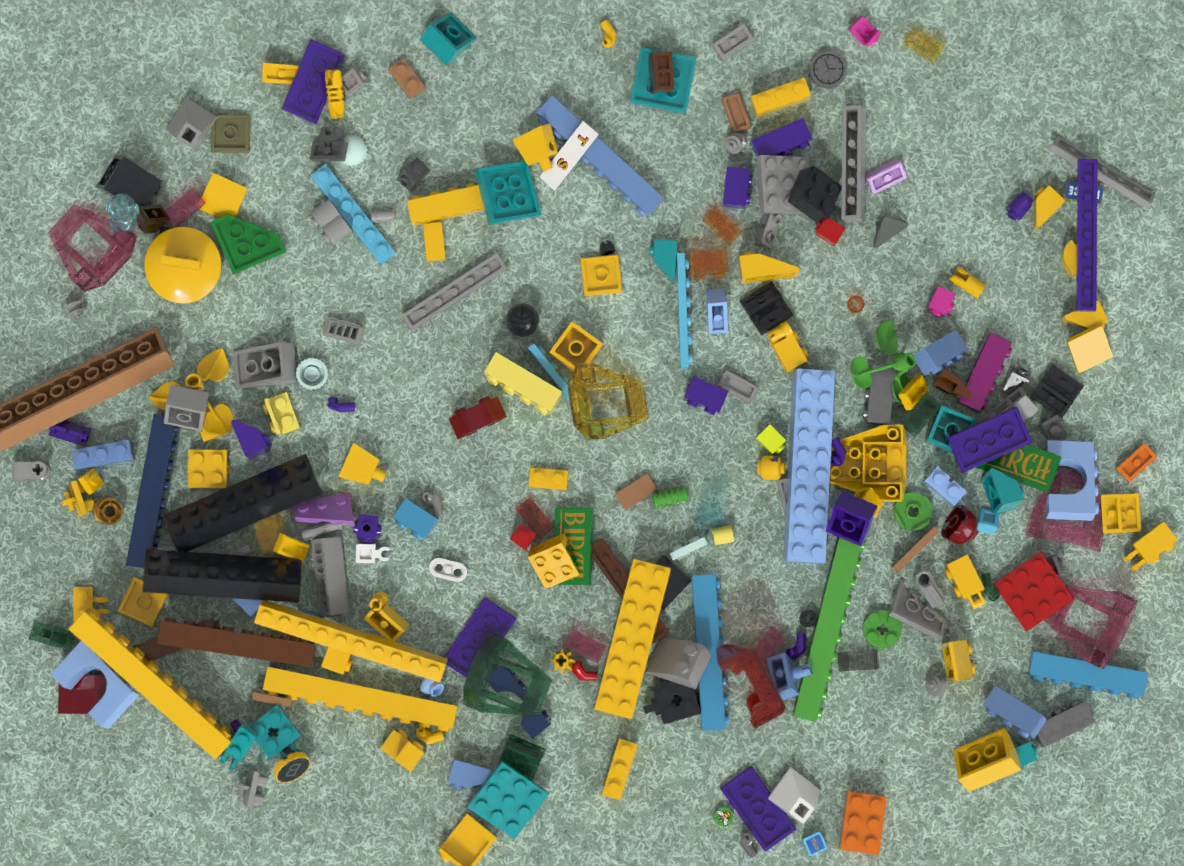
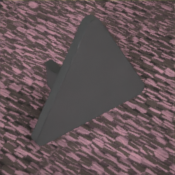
[873,215,909,249]

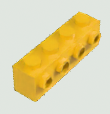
[407,183,485,226]

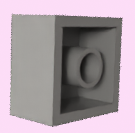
[164,385,209,432]

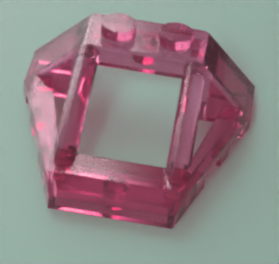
[48,205,137,292]
[1025,466,1104,552]
[1044,585,1138,669]

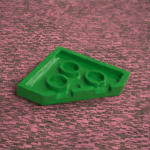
[211,214,286,275]

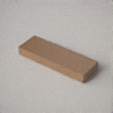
[892,526,939,572]

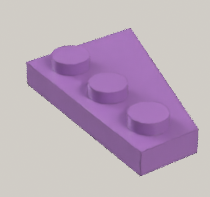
[293,492,355,526]

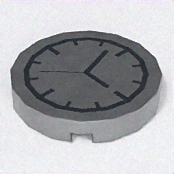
[809,50,847,89]

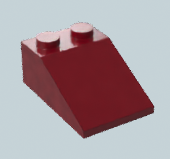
[58,675,107,714]

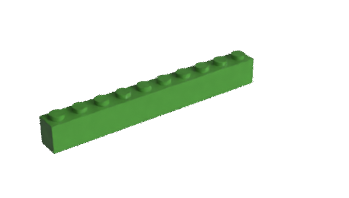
[793,537,866,722]

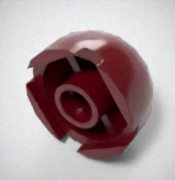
[941,505,978,544]

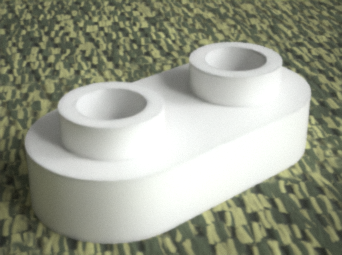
[429,558,467,582]

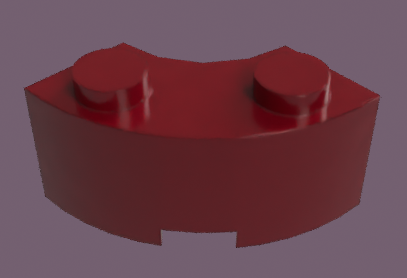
[449,396,507,439]

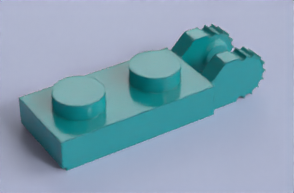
[219,723,259,771]

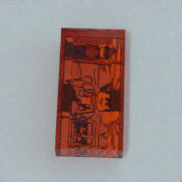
[515,498,554,539]

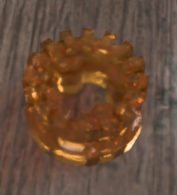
[847,296,865,313]

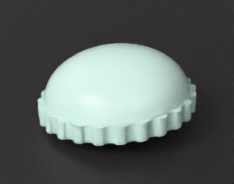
[340,134,368,166]
[296,358,328,390]

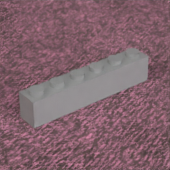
[841,105,866,223]

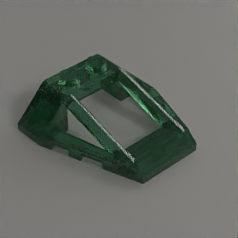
[463,633,553,716]

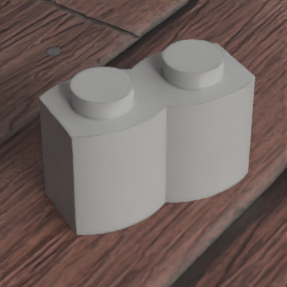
[310,200,352,245]

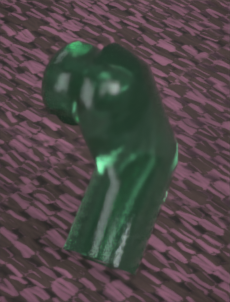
[981,573,1000,601]

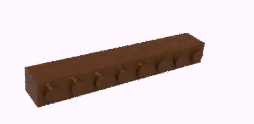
[156,617,315,667]

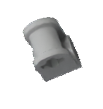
[12,461,50,482]

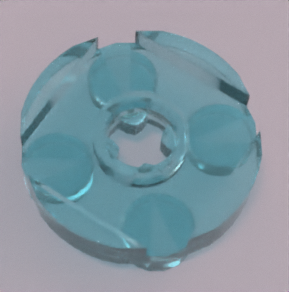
[106,193,139,232]

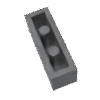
[863,365,895,425]
[1036,699,1096,748]

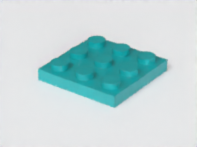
[630,47,697,114]
[475,161,541,225]
[467,760,549,840]

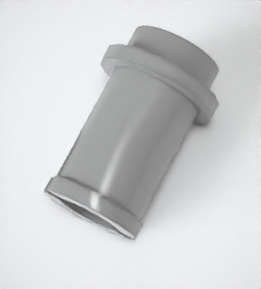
[371,209,394,224]

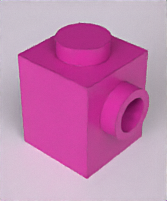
[927,286,955,318]

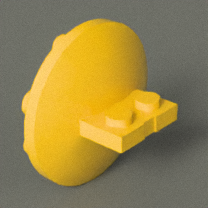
[144,227,222,304]

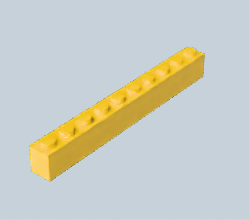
[254,600,448,682]
[263,667,458,732]

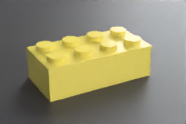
[484,352,563,415]

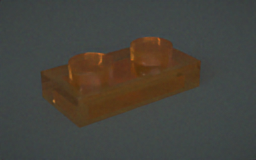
[702,206,743,246]

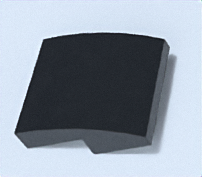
[740,281,793,336]
[1030,364,1084,418]
[655,554,692,611]

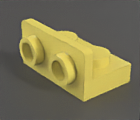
[262,392,300,436]

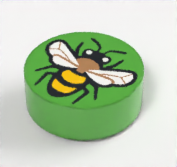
[714,807,733,827]

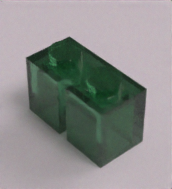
[901,393,941,437]

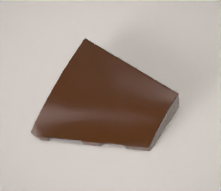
[931,369,972,399]

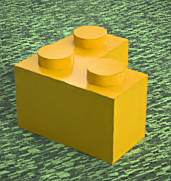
[380,729,426,772]

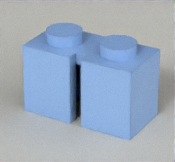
[923,466,967,507]

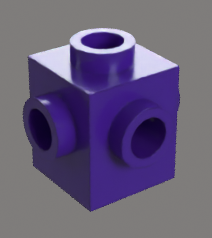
[353,514,382,543]

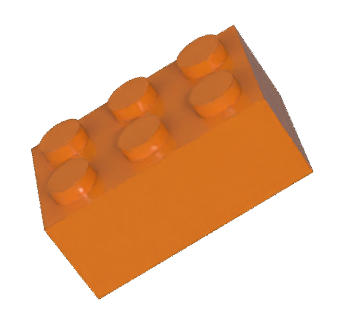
[838,791,887,855]

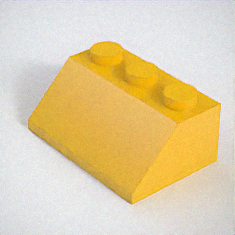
[953,728,1021,792]

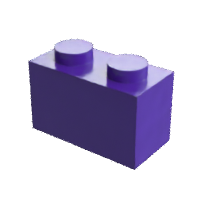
[722,166,753,209]
[684,376,729,416]

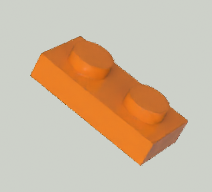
[1116,443,1157,483]

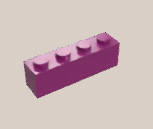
[957,333,1013,413]

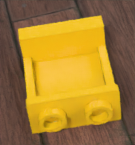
[438,813,498,866]

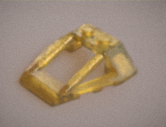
[568,363,649,440]

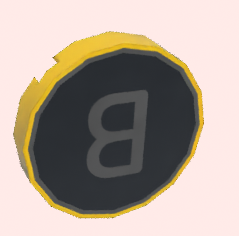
[273,752,311,783]

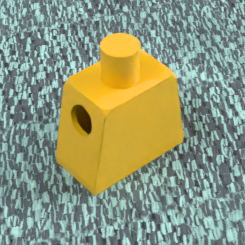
[513,124,558,172]
[339,443,387,486]

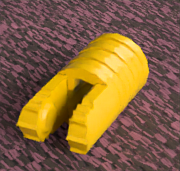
[949,267,986,298]

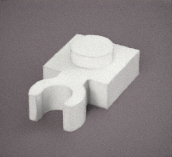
[355,543,389,563]

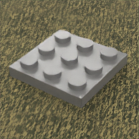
[757,155,810,215]

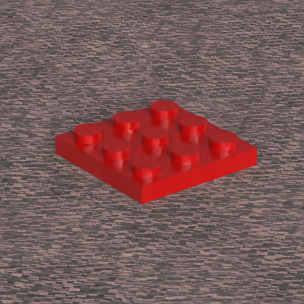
[993,551,1075,632]

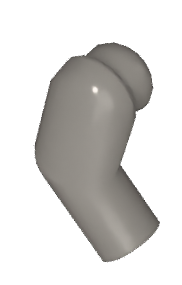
[422,491,443,518]

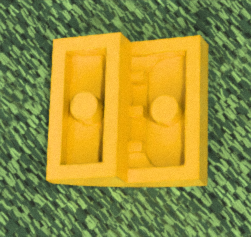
[198,173,248,218]
[1100,493,1141,534]

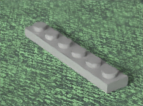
[1050,136,1155,209]
[401,253,507,332]

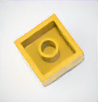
[549,321,603,377]

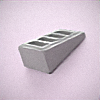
[323,317,365,346]

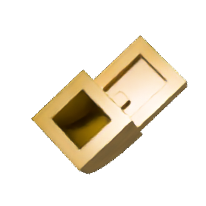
[1061,240,1077,277]

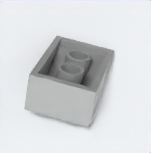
[233,342,297,389]
[645,638,712,689]

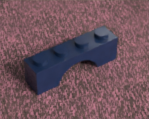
[485,664,551,739]

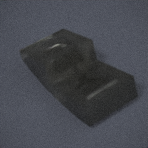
[837,650,879,672]

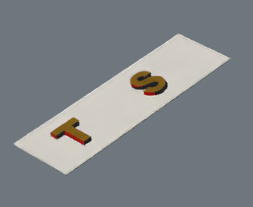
[540,121,599,191]

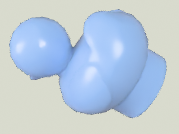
[419,676,444,697]

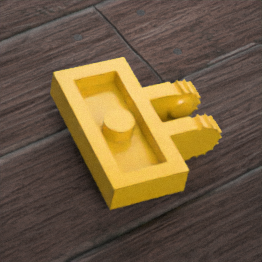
[73,587,108,623]

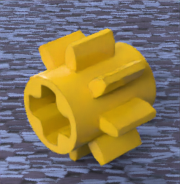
[550,649,576,674]

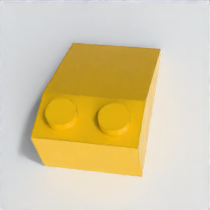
[738,251,800,284]
[942,640,975,682]

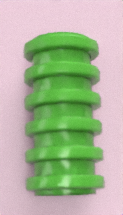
[652,485,689,509]

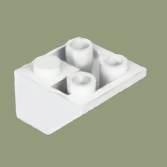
[768,767,820,824]

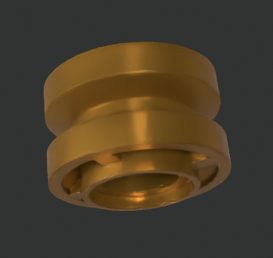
[92,497,123,525]

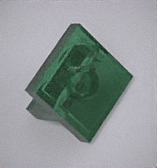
[498,734,546,781]

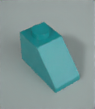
[649,239,677,281]

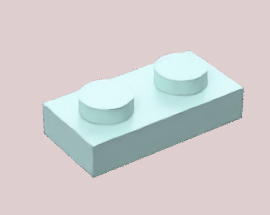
[669,536,707,561]

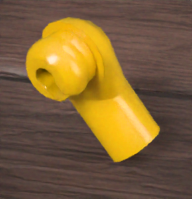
[600,20,617,48]
[416,727,445,745]

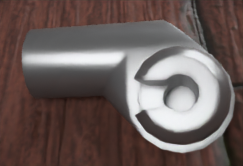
[740,830,758,858]

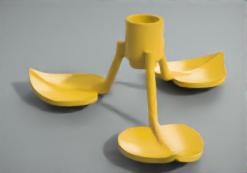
[149,348,234,435]

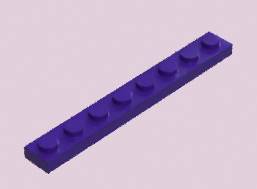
[1076,159,1098,312]

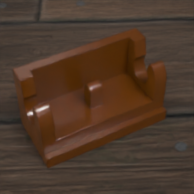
[648,52,674,94]

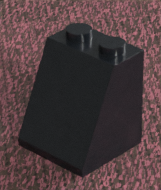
[96,155,162,211]

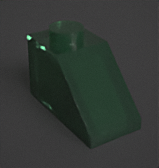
[29,621,73,650]

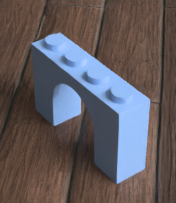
[1045,440,1099,521]
[51,641,140,729]

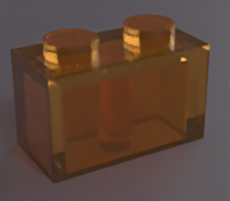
[688,249,729,280]

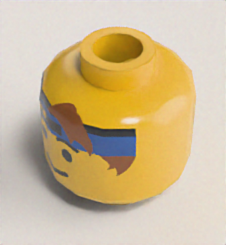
[757,455,786,480]

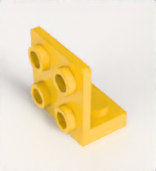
[528,533,579,589]

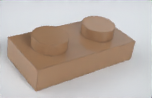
[388,58,426,100]

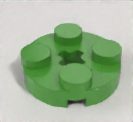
[894,492,932,531]
[863,610,902,649]

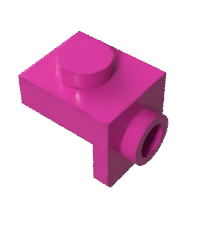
[847,15,881,46]

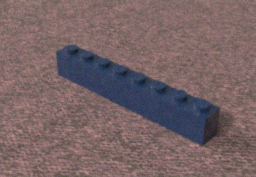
[126,414,181,569]

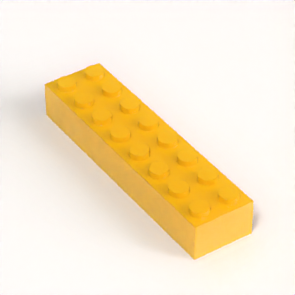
[594,558,671,719]

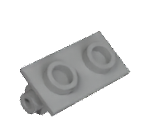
[755,213,783,249]

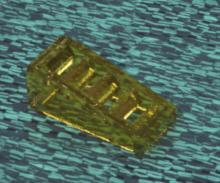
[903,28,946,64]

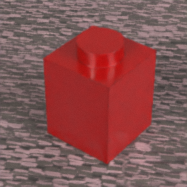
[814,218,846,247]
[510,523,537,551]

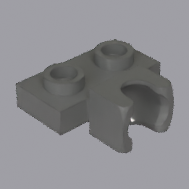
[309,126,348,162]

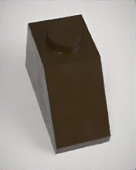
[135,204,170,234]

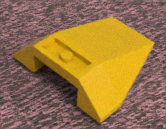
[829,425,908,502]

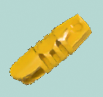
[325,69,344,119]

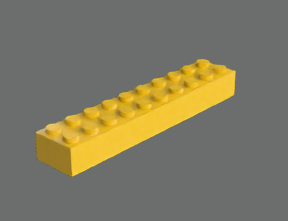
[69,607,233,759]

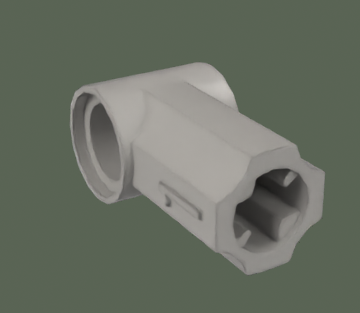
[913,571,946,608]

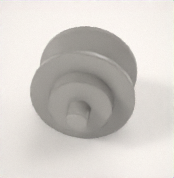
[725,133,746,154]
[63,297,85,320]
[925,676,947,696]

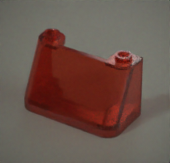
[716,644,785,729]

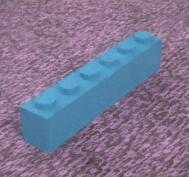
[1027,652,1148,699]

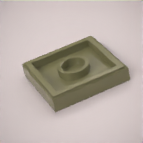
[211,114,250,153]

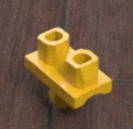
[61,480,94,518]

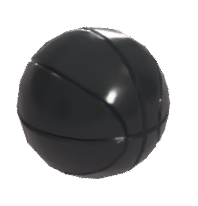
[506,303,539,337]

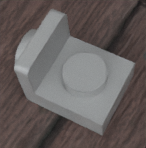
[342,67,371,97]

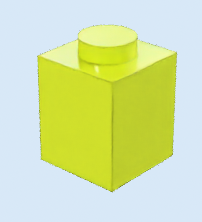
[755,424,786,455]

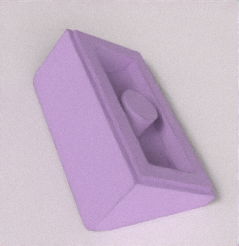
[865,158,907,195]

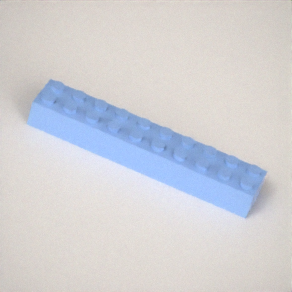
[783,368,835,564]

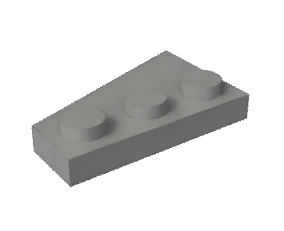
[889,581,947,640]

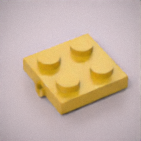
[187,449,230,488]

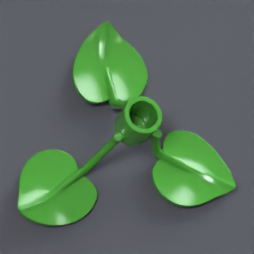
[851,320,918,404]

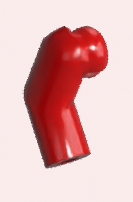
[572,660,597,681]

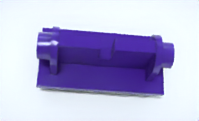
[49,420,91,447]

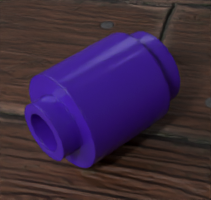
[1006,192,1033,220]

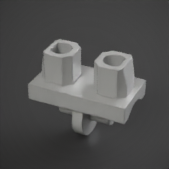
[234,770,268,807]

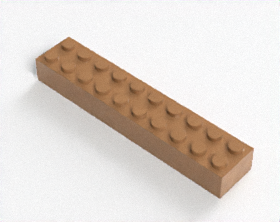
[0,327,175,451]

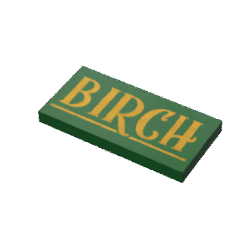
[976,445,1062,493]
[554,508,593,585]

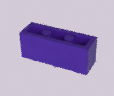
[750,118,813,158]

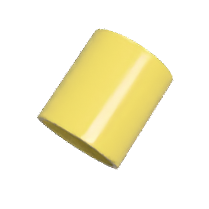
[712,525,734,545]

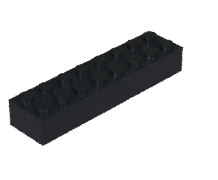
[164,454,323,552]
[142,549,302,603]

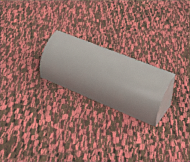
[311,537,350,617]

